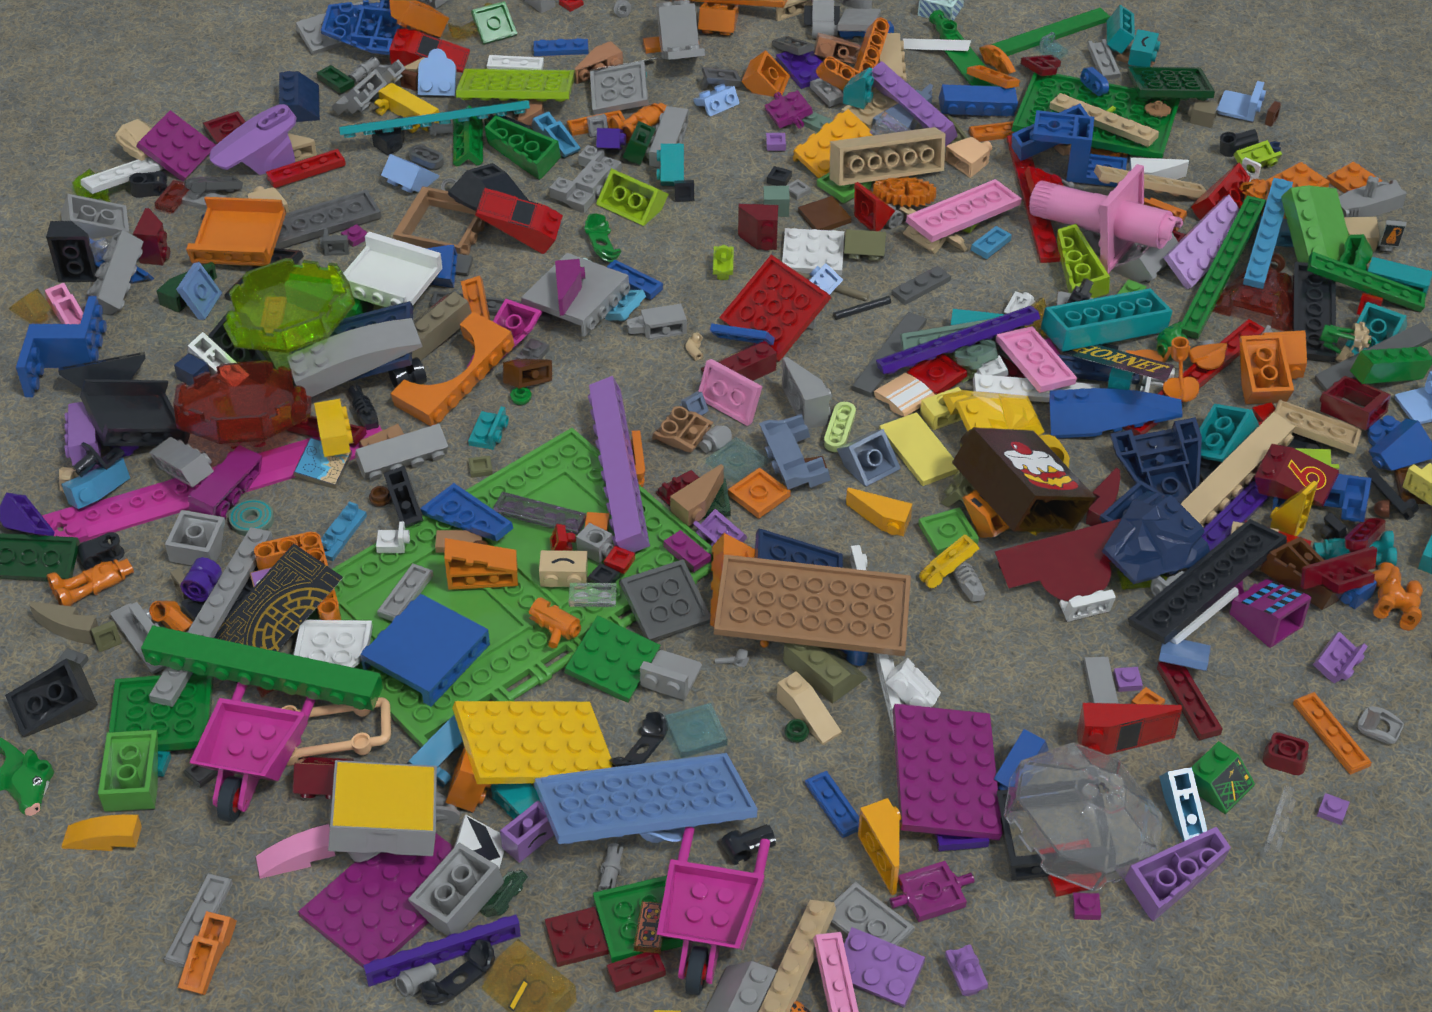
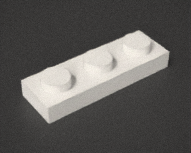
[487,55,544,70]

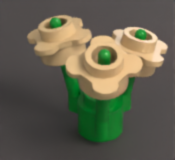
[1320,322,1371,362]

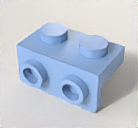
[693,84,739,116]

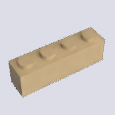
[878,33,906,82]

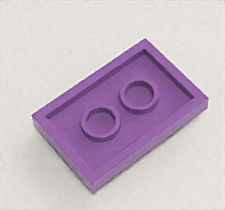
[844,927,925,1008]

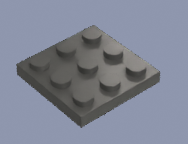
[619,559,711,641]

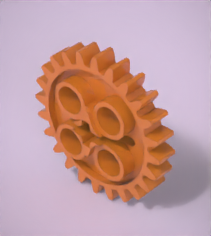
[873,176,936,207]

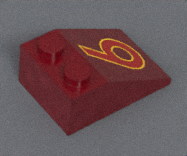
[1255,444,1339,507]

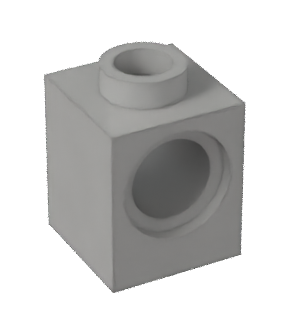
[576,523,613,563]

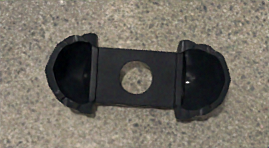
[609,711,668,767]
[419,939,495,1005]

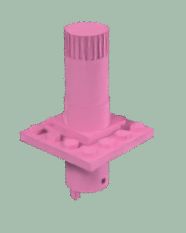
[1029,164,1183,274]

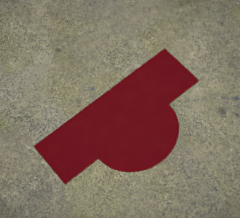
[994,518,1122,601]

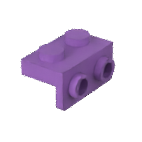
[693,509,748,546]
[1313,632,1368,683]

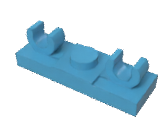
[321,501,367,561]

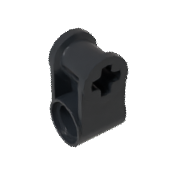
[129,171,168,198]
[77,532,125,570]

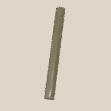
[796,271,869,301]

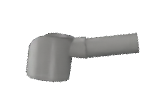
[715,649,749,667]

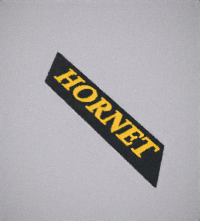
[1063,345,1174,381]

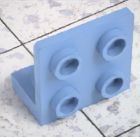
[1394,371,1432,424]

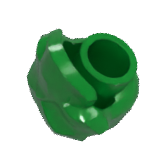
[1156,322,1188,360]

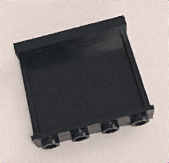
[80,379,192,446]

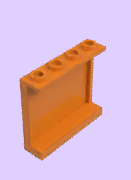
[186,197,286,266]

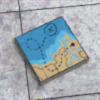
[294,437,352,489]

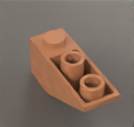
[814,33,861,64]
[575,41,623,84]

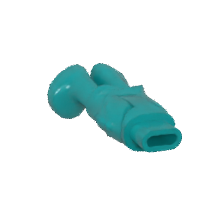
[1313,531,1397,566]

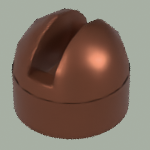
[1374,500,1390,518]

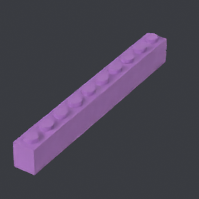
[588,376,650,552]

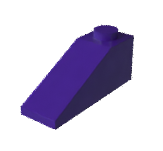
[0,493,55,536]

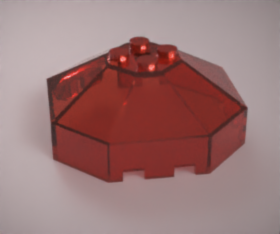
[173,361,311,449]

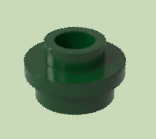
[784,719,809,742]

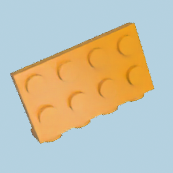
[792,109,876,178]

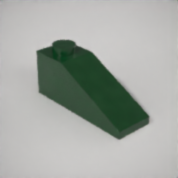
[156,262,217,313]

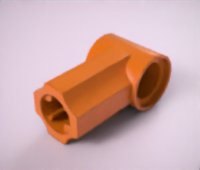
[149,601,193,632]

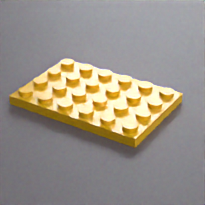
[452,701,613,784]

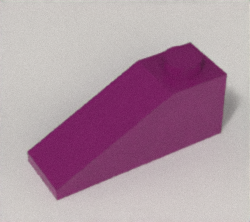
[555,259,586,316]

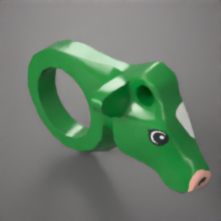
[0,738,54,816]

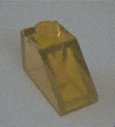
[9,288,52,323]

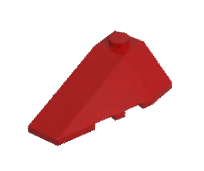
[1191,162,1250,220]

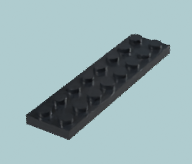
[1128,519,1287,644]

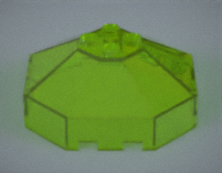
[223,258,355,353]

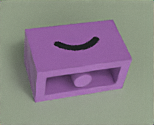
[500,801,554,863]

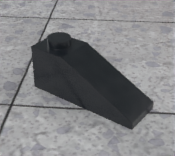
[383,466,424,528]

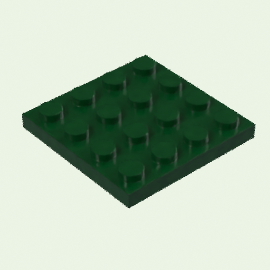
[1127,66,1215,101]

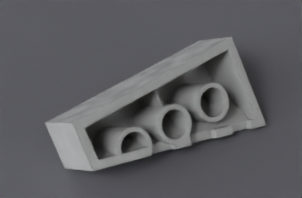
[80,229,144,315]

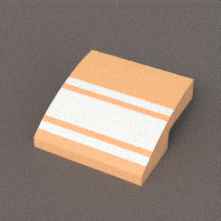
[874,373,935,417]

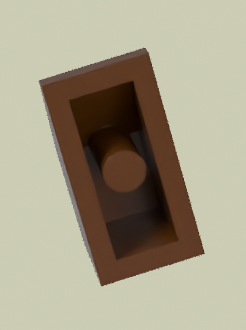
[503,359,552,388]

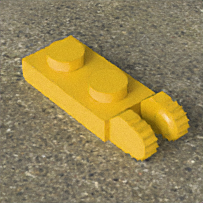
[919,534,980,589]

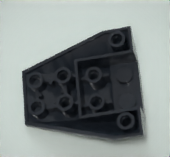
[448,163,528,211]

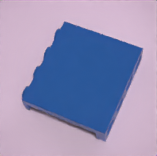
[361,594,490,707]

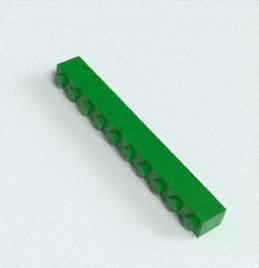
[141,625,383,711]

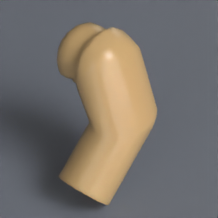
[685,332,703,361]

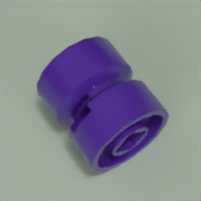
[180,557,222,602]

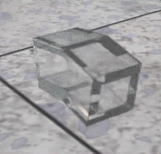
[91,237,110,263]

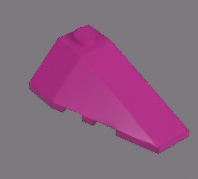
[467,299,542,367]

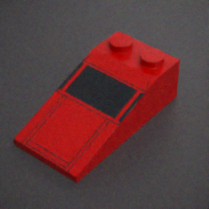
[389,28,470,73]
[475,188,563,254]
[1077,703,1182,758]

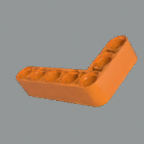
[816,17,889,91]
[254,532,341,620]

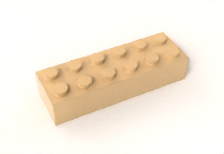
[830,127,946,186]

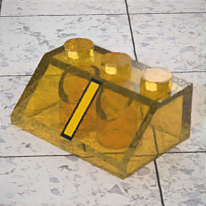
[482,939,577,1012]

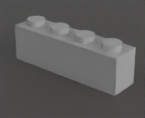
[646,106,688,167]
[355,424,448,480]
[149,437,214,487]

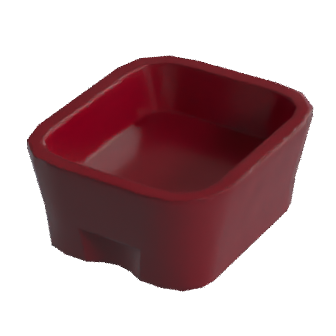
[1263,732,1309,776]

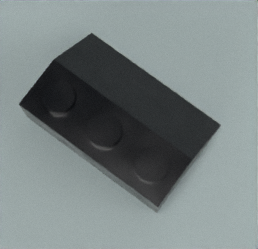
[46,221,98,283]

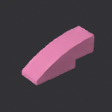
[45,283,83,324]
[256,824,335,879]

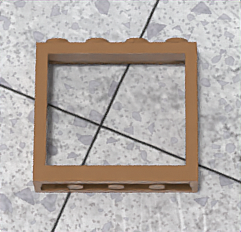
[393,186,485,255]

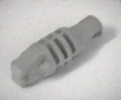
[953,561,985,601]

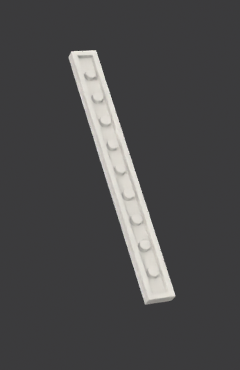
[850,545,904,734]

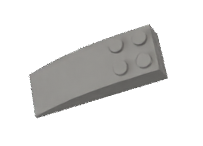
[287,318,423,400]

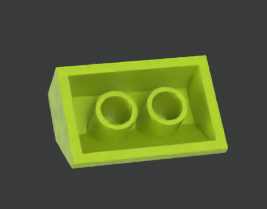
[596,168,669,226]

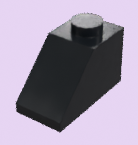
[372,115,405,156]

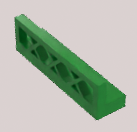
[453,105,483,167]

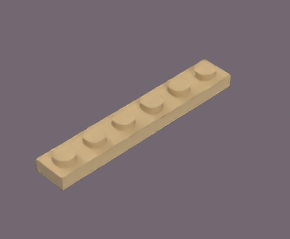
[1050,93,1159,147]
[1094,165,1206,200]
[759,900,836,1012]

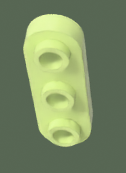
[824,402,856,452]

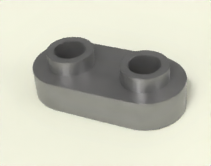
[409,145,444,169]

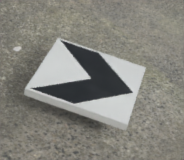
[455,815,505,868]

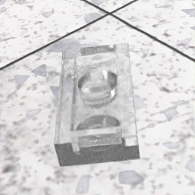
[569,583,617,607]

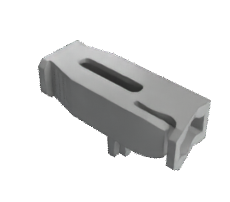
[1339,176,1407,217]

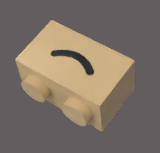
[539,550,588,587]

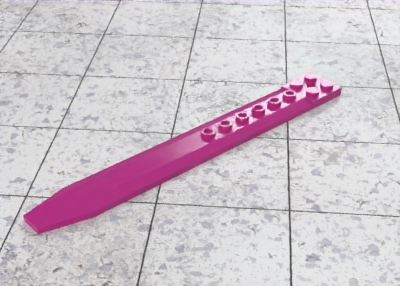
[38,425,382,543]

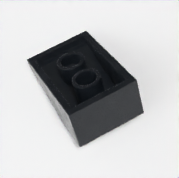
[5,658,98,737]

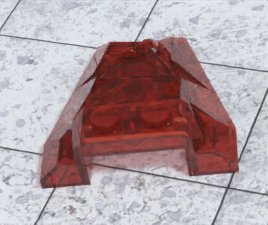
[1212,269,1293,332]

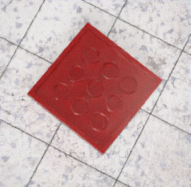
[719,254,832,362]

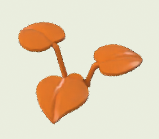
[1126,337,1227,402]

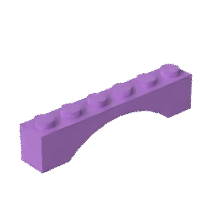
[872,61,958,147]

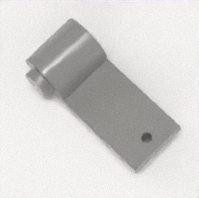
[812,0,838,39]

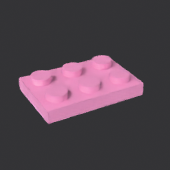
[699,359,762,426]

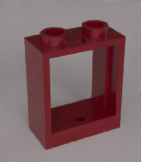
[1320,376,1391,431]

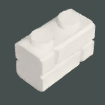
[885,658,941,707]

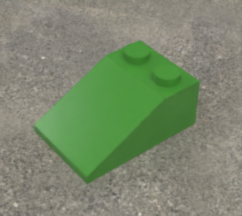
[98,730,158,812]

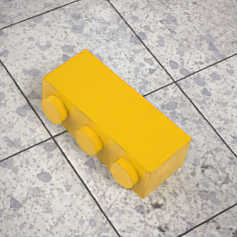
[314,398,353,457]

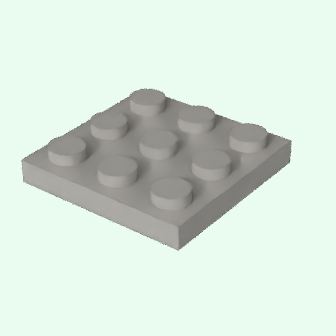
[590,61,649,115]

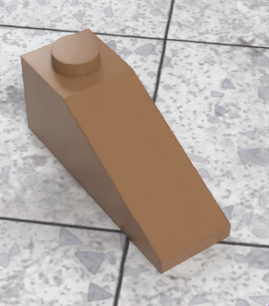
[670,464,724,526]

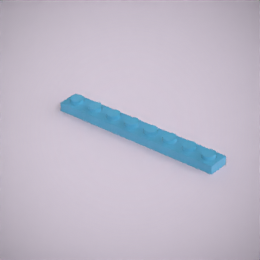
[1243,178,1293,289]

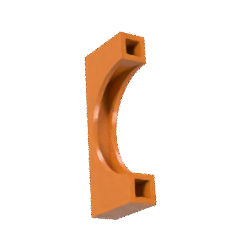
[390,311,515,426]

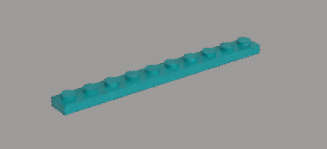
[339,100,530,138]

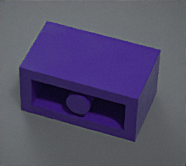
[596,128,626,150]

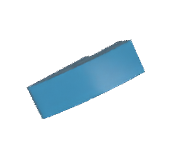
[531,111,581,157]

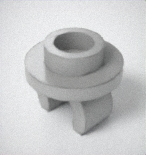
[613,0,631,17]

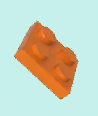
[1327,161,1382,193]
[728,467,791,519]

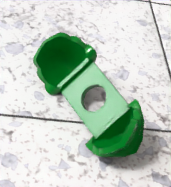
[584,213,622,262]

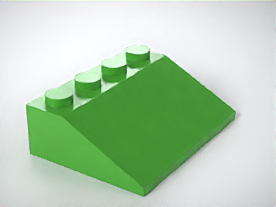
[1281,185,1349,263]

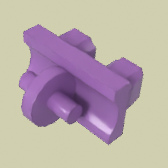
[945,944,988,996]

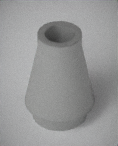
[395,962,437,996]

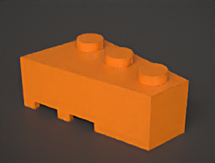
[444,538,518,590]

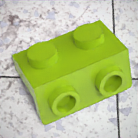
[1233,140,1283,173]

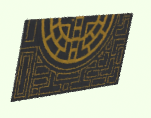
[214,544,343,684]

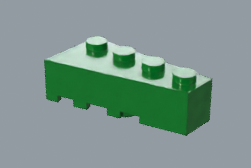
[485,115,561,180]

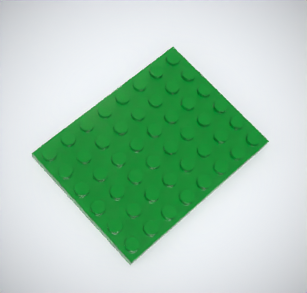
[1012,72,1180,159]

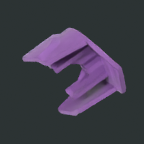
[210,104,297,175]

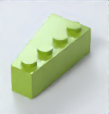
[1057,224,1110,299]

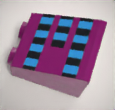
[1229,579,1312,648]

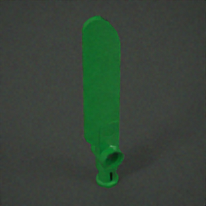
[929,10,1000,87]

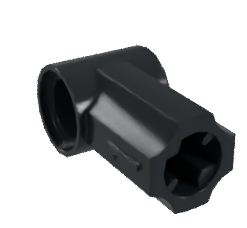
[1220,129,1259,157]
[721,824,776,865]

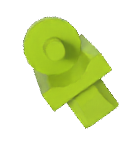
[713,245,734,280]

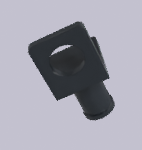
[72,442,125,477]

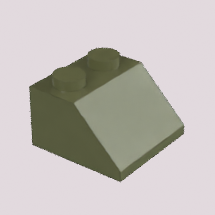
[844,229,886,261]

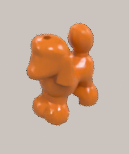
[1372,562,1423,631]

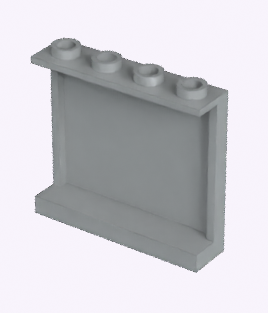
[521,253,630,337]

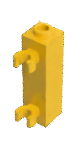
[374,82,439,133]

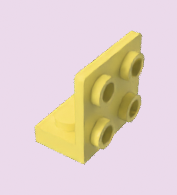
[1403,463,1432,506]

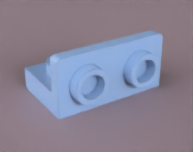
[809,263,843,295]

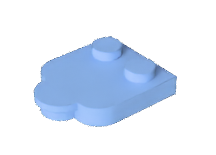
[418,49,456,96]

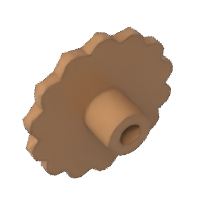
[1145,101,1171,117]

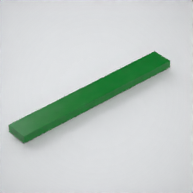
[990,8,1110,56]

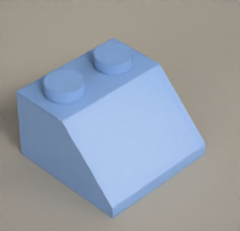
[381,154,440,193]

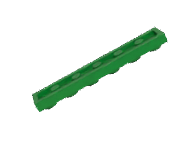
[1307,251,1426,312]

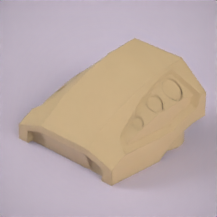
[115,119,152,161]

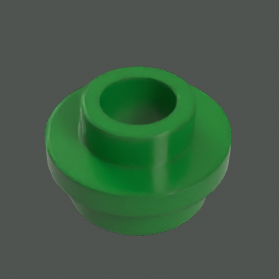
[510,387,532,405]

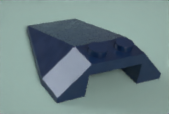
[1110,417,1202,504]

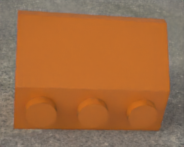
[389,0,449,38]

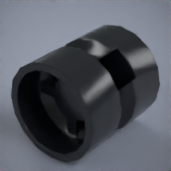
[388,357,427,388]

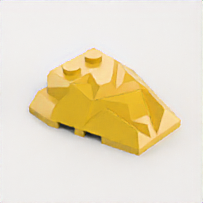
[943,390,1045,436]

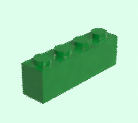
[1350,346,1432,384]

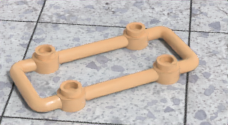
[281,697,391,766]

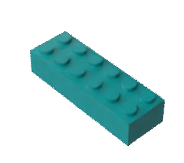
[1041,288,1173,351]

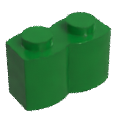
[1340,234,1373,272]

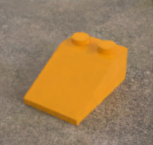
[858,798,901,895]

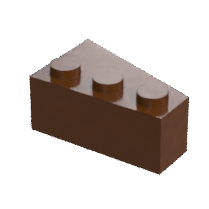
[1259,536,1343,610]

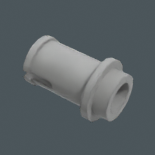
[428,122,453,137]

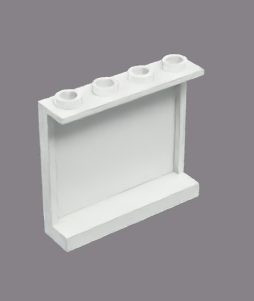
[331,232,442,307]

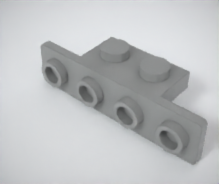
[110,602,166,674]

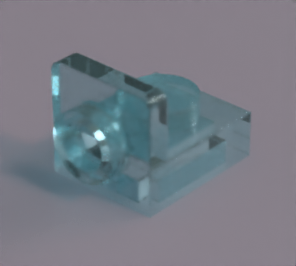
[1039,32,1068,60]

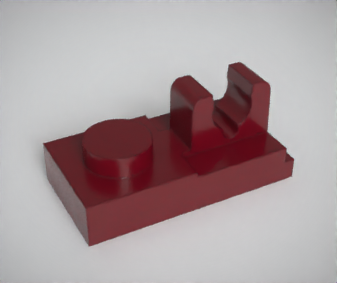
[656,470,700,506]

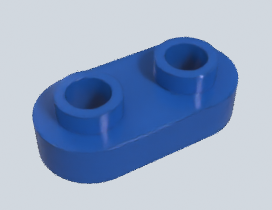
[1080,67,1109,96]

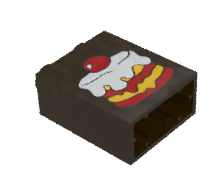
[952,427,1096,532]

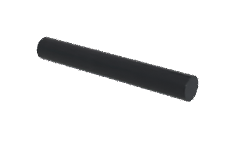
[833,296,891,320]

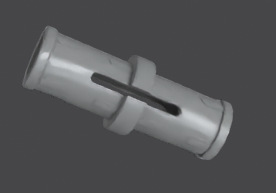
[348,56,380,85]
[598,843,624,891]

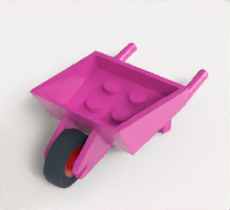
[190,682,316,822]
[657,827,770,995]

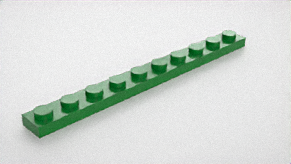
[1181,195,1266,339]

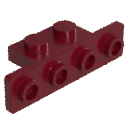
[1301,546,1377,594]

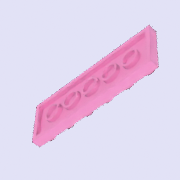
[906,179,1022,242]

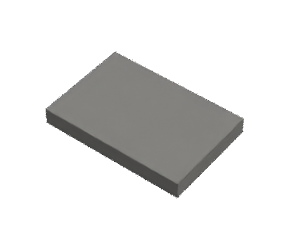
[838,8,881,31]
[830,881,915,946]

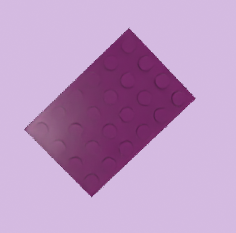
[893,704,1002,840]
[298,833,454,968]

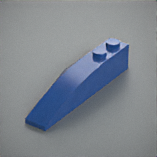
[1050,388,1182,438]

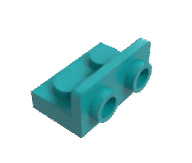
[468,406,509,450]

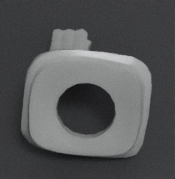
[1358,706,1404,744]

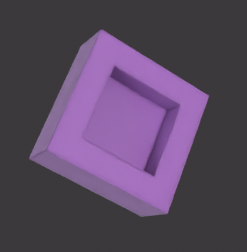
[766,133,786,151]
[1113,667,1143,692]
[1317,793,1350,825]

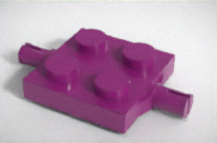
[764,90,813,129]
[889,861,975,922]

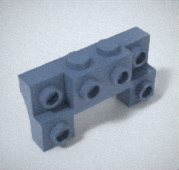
[759,414,831,489]

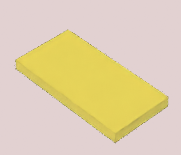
[879,412,959,486]

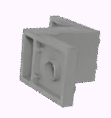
[652,0,705,60]

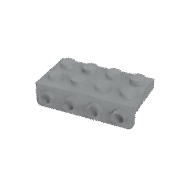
[296,2,363,55]

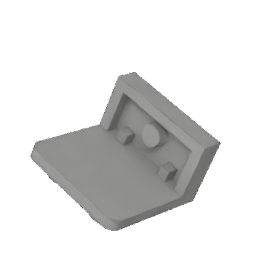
[640,650,702,700]

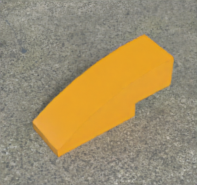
[61,814,142,851]

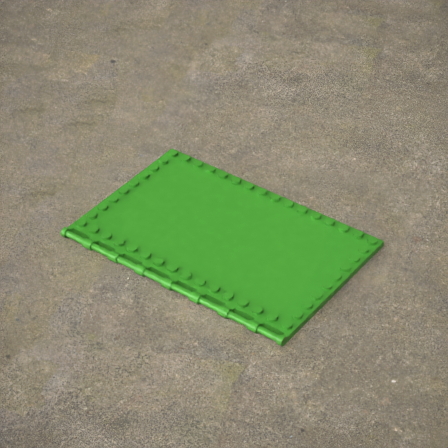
[306,428,714,748]

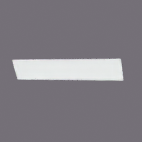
[903,39,971,51]

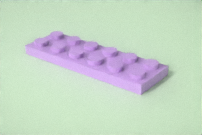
[1163,195,1240,289]

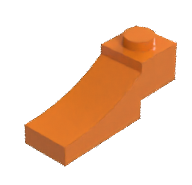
[178,911,237,995]

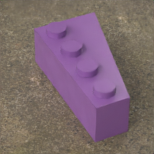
[64,402,101,473]
[1125,827,1231,921]

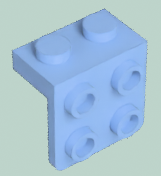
[1217,81,1266,122]

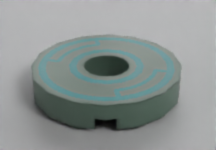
[229,499,274,536]

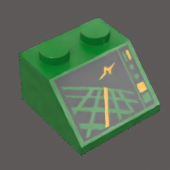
[1192,741,1255,815]

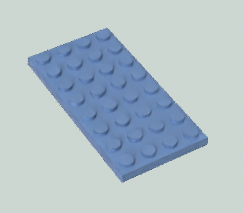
[534,753,758,844]

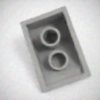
[61,194,129,239]
[782,357,832,429]

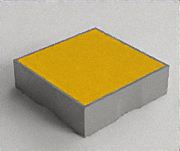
[328,760,437,856]

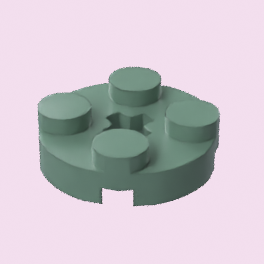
[955,339,998,369]

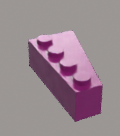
[188,445,262,520]

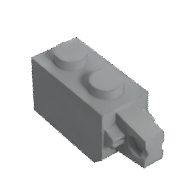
[627,304,687,340]

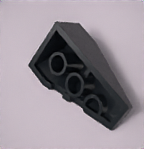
[208,311,276,384]

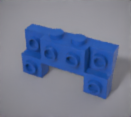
[1272,474,1372,522]

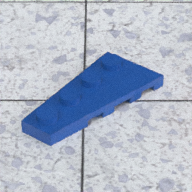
[420,483,513,542]

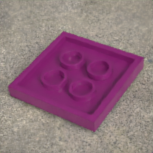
[136,110,216,182]

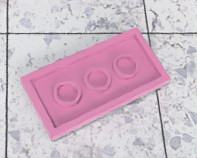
[995,326,1077,393]

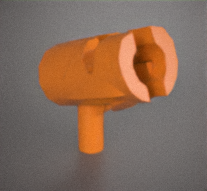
[529,597,581,648]

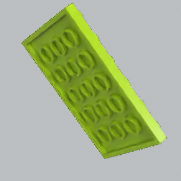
[456,69,575,102]

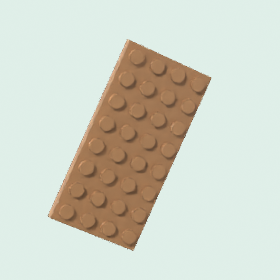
[714,554,911,656]

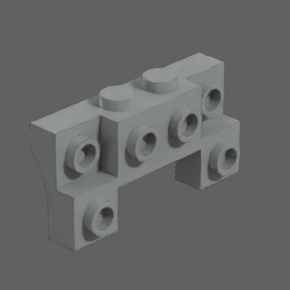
[331,59,406,115]
[549,145,622,213]

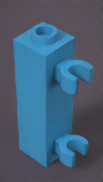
[407,700,469,788]

